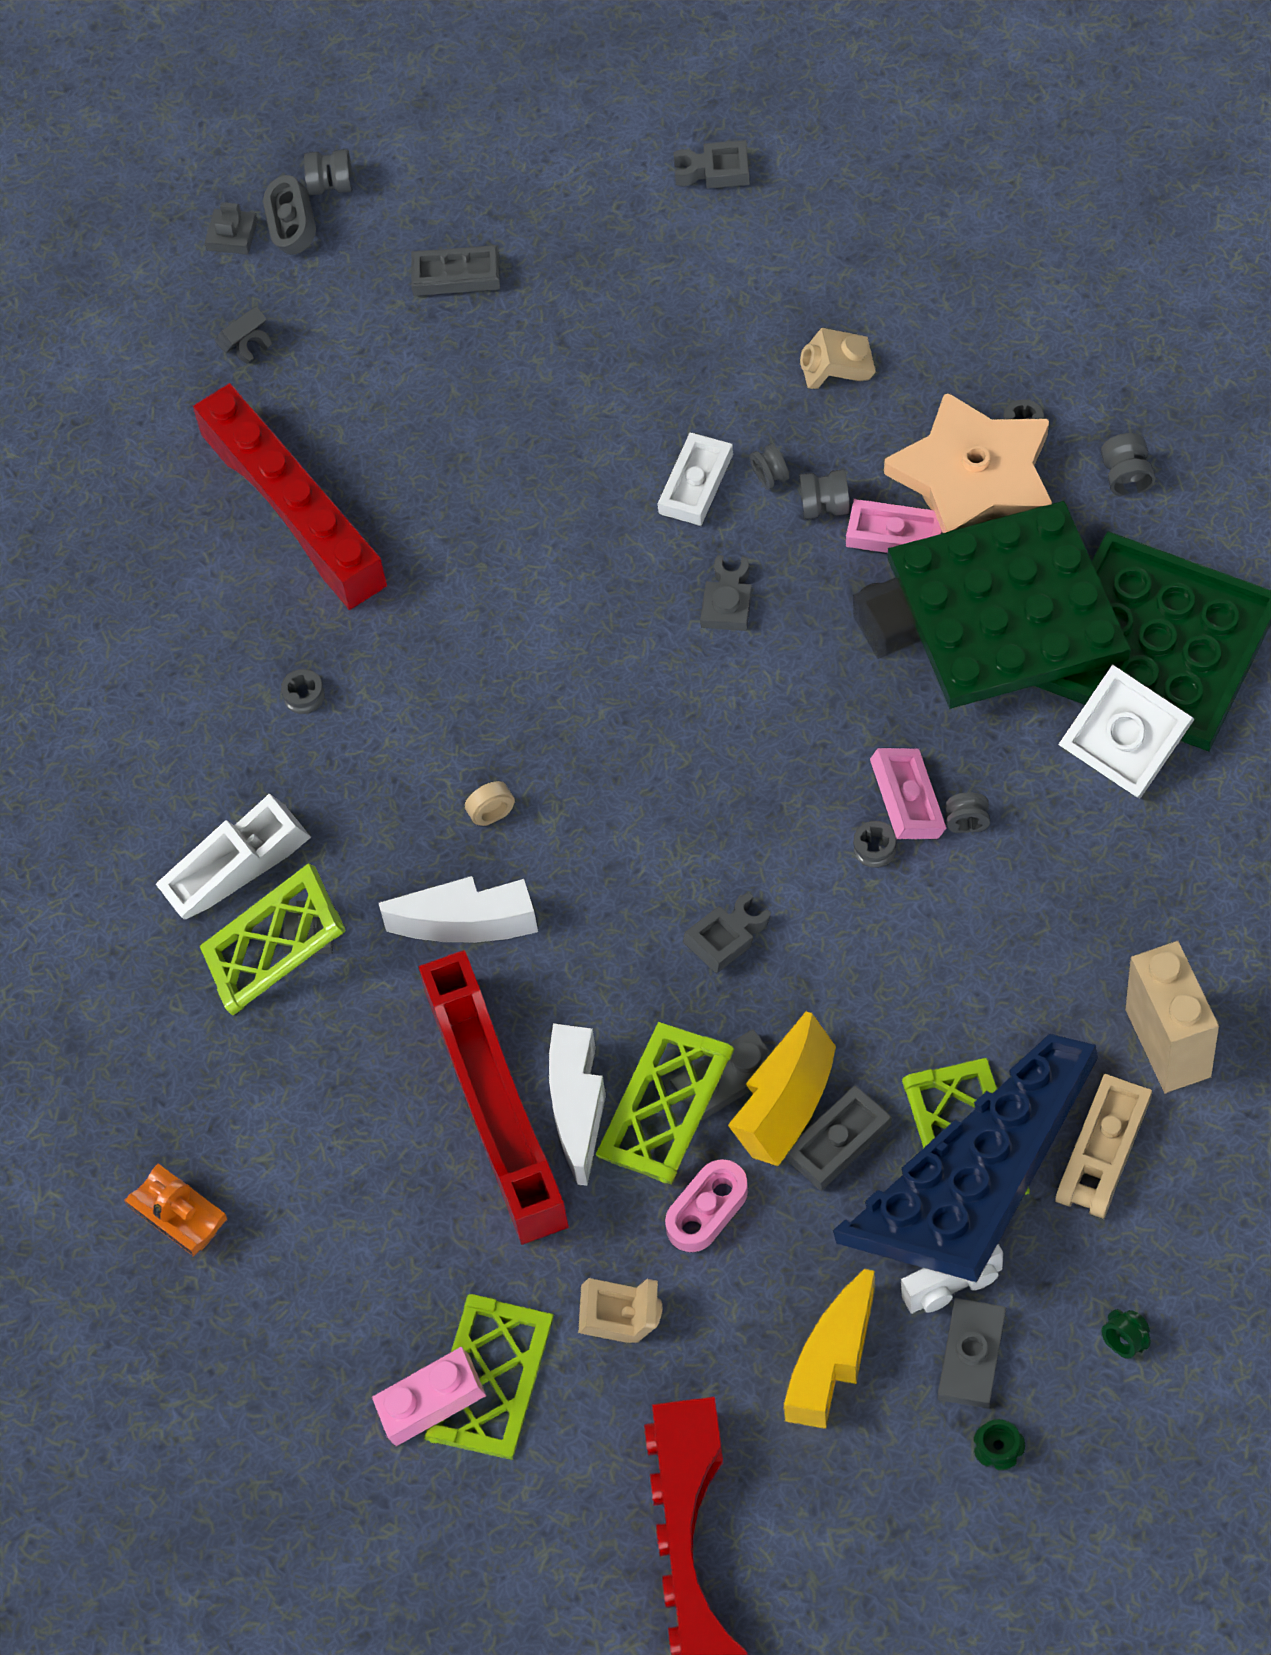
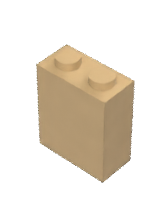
[1125,941,1219,1093]

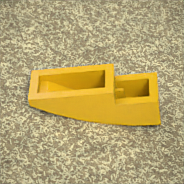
[728,1011,836,1166]
[784,1269,875,1429]

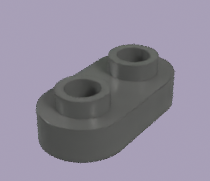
[263,175,316,255]

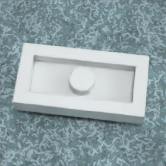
[658,432,733,526]
[901,1244,1003,1314]

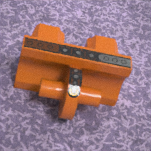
[124,1163,227,1257]

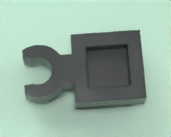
[673,140,750,188]
[700,555,752,631]
[683,893,771,974]

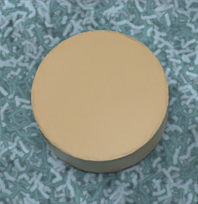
[465,781,515,826]

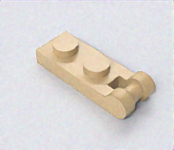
[1055,1074,1152,1219]

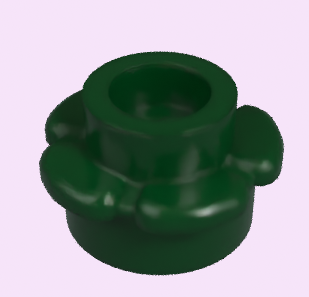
[1101,1309,1151,1358]
[973,1419,1025,1471]

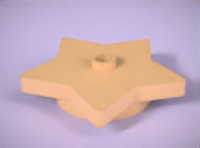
[884,394,1052,533]

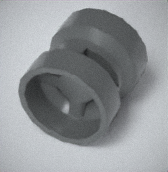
[304,149,352,196]
[1101,433,1156,496]
[799,469,850,520]

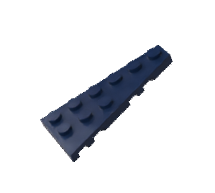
[833,1034,1098,1283]

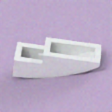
[156,793,311,920]
[379,876,538,943]
[549,1023,606,1186]

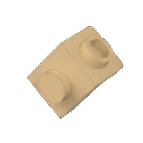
[800,328,876,389]
[578,1278,662,1343]

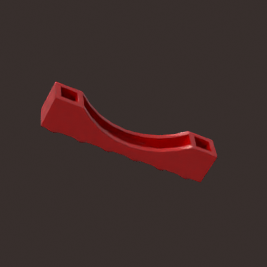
[193,383,387,610]
[418,950,569,1245]
[644,1397,748,1655]

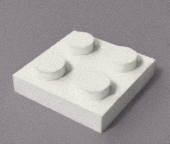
[1058,665,1194,799]

